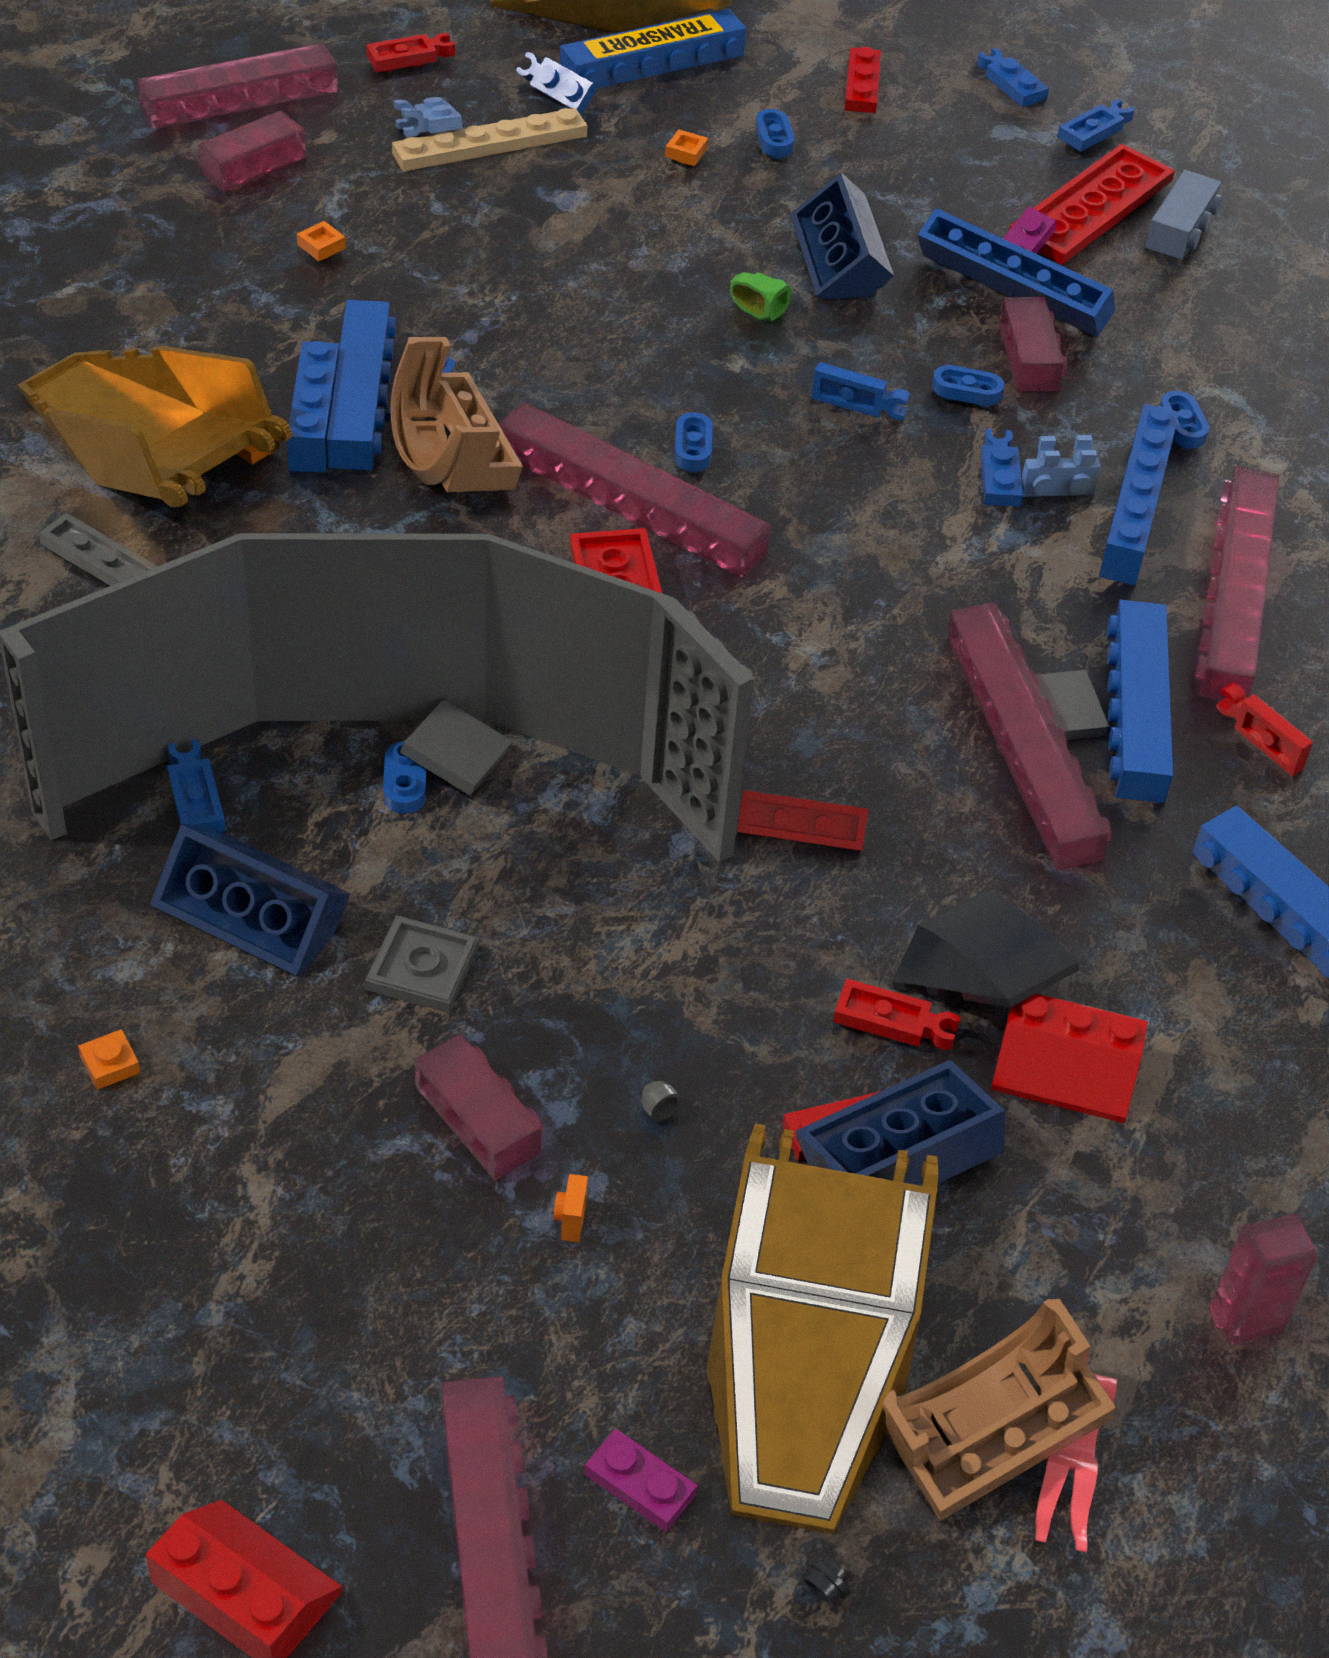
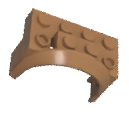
[391,337,523,493]
[883,1299,1116,1521]

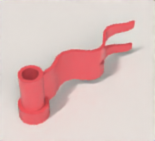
[1035,1374,1117,1553]

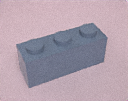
[1145,170,1223,260]

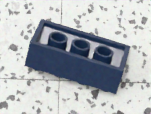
[790,172,894,300]
[150,824,351,976]
[796,1060,1005,1186]

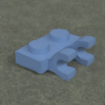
[393,97,463,138]
[1021,435,1101,497]

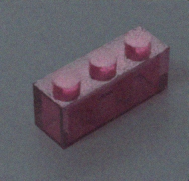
[198,111,306,192]
[998,297,1068,392]
[415,1034,543,1181]
[1210,1213,1318,1345]

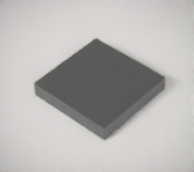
[1008,670,1109,744]
[400,699,513,796]
[365,915,479,1013]

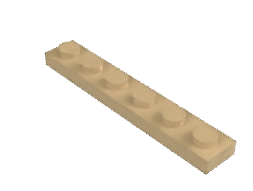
[392,108,587,172]

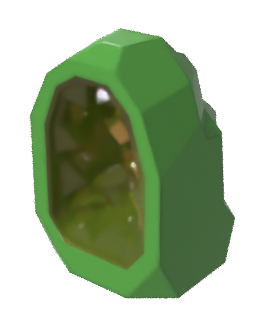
[730,272,792,322]

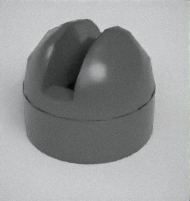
[641,1081,681,1122]

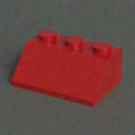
[991,994,1148,1123]
[145,1500,343,1658]

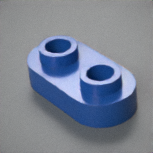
[755,109,795,159]
[932,365,1004,407]
[1160,391,1209,449]
[674,412,713,472]
[383,741,427,814]

